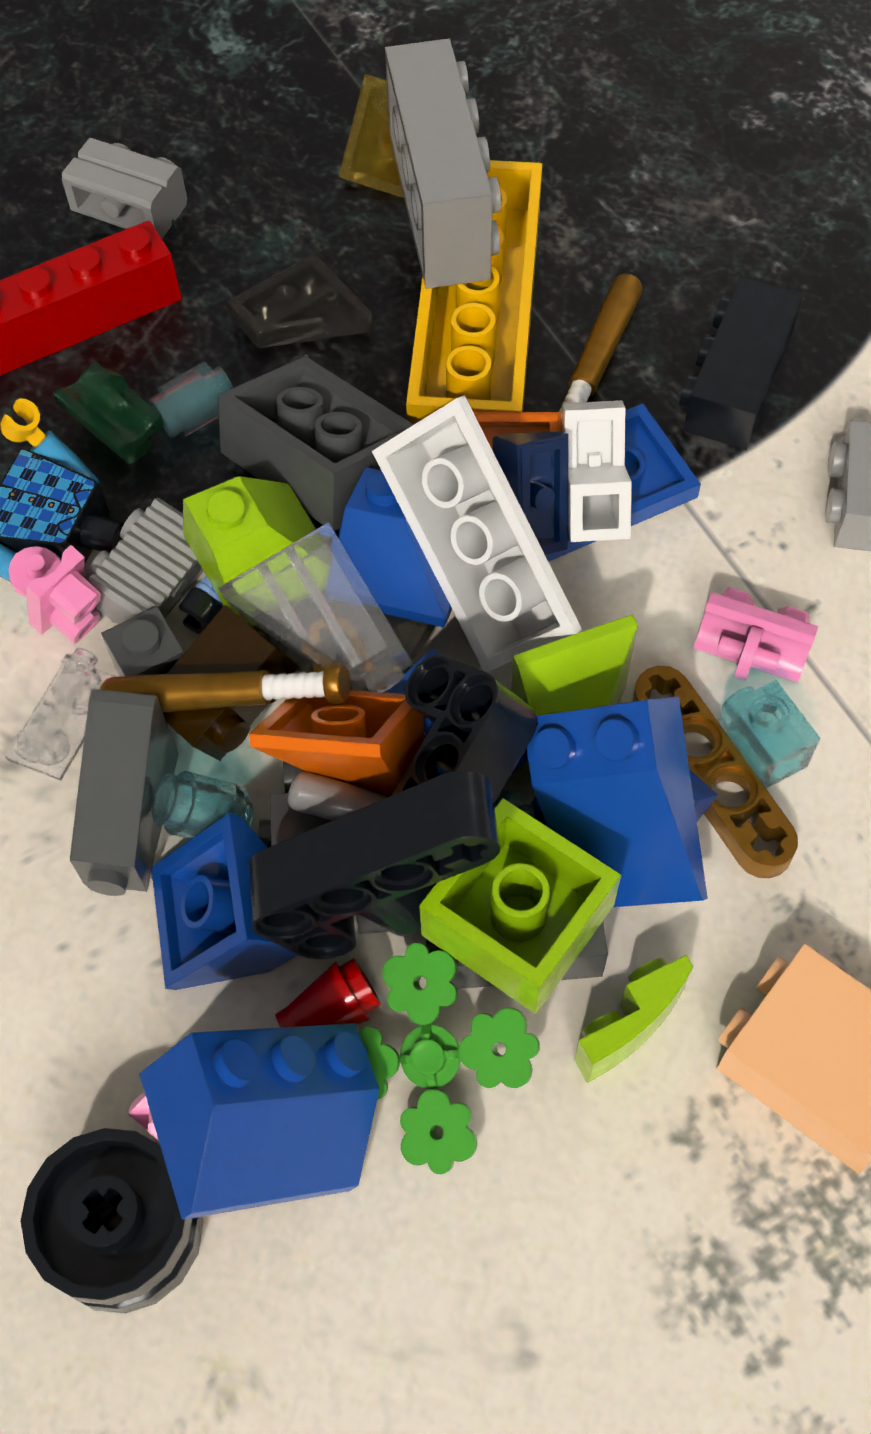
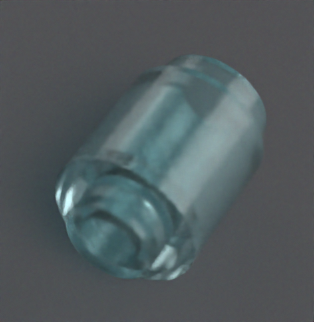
[149,361,233,438]
[152,771,254,839]

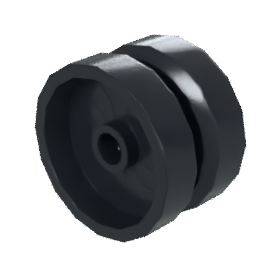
[20,1128,204,1314]

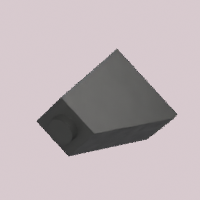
[70,689,178,896]

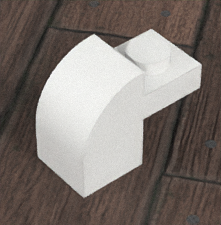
[562,400,632,542]

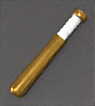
[559,273,643,432]
[100,663,350,712]

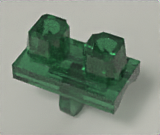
[53,362,165,464]

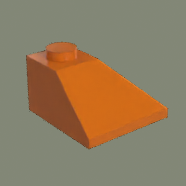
[249,690,424,796]

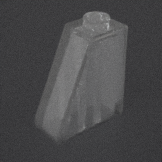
[219,522,413,692]

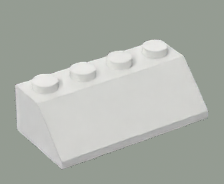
[372,395,582,672]

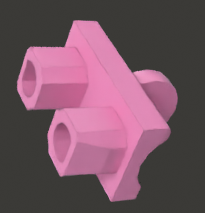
[8,545,101,645]
[693,587,819,683]

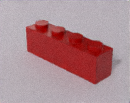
[0,220,182,376]

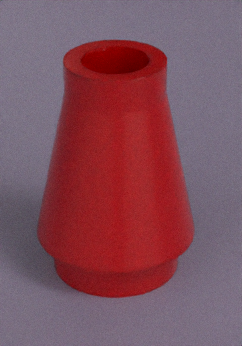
[275,958,381,1028]

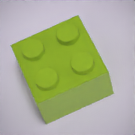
[419,798,621,1014]

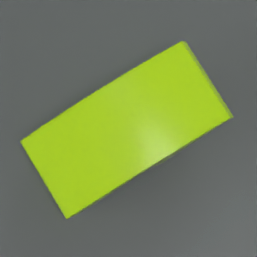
[574,955,694,1083]

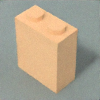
[717,943,871,1174]

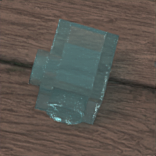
[718,680,820,789]

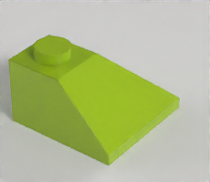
[183,476,334,625]
[511,614,638,716]

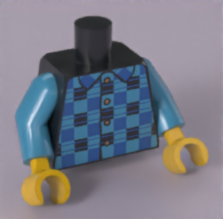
[0,398,125,582]

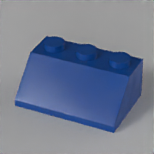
[139,1023,380,1220]

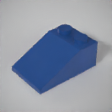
[527,697,708,907]

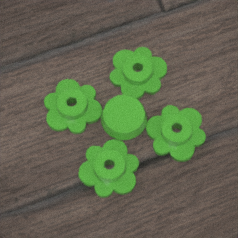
[359,943,540,1174]

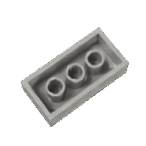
[385,38,501,289]

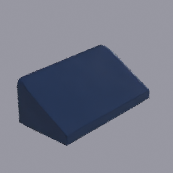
[493,432,568,555]

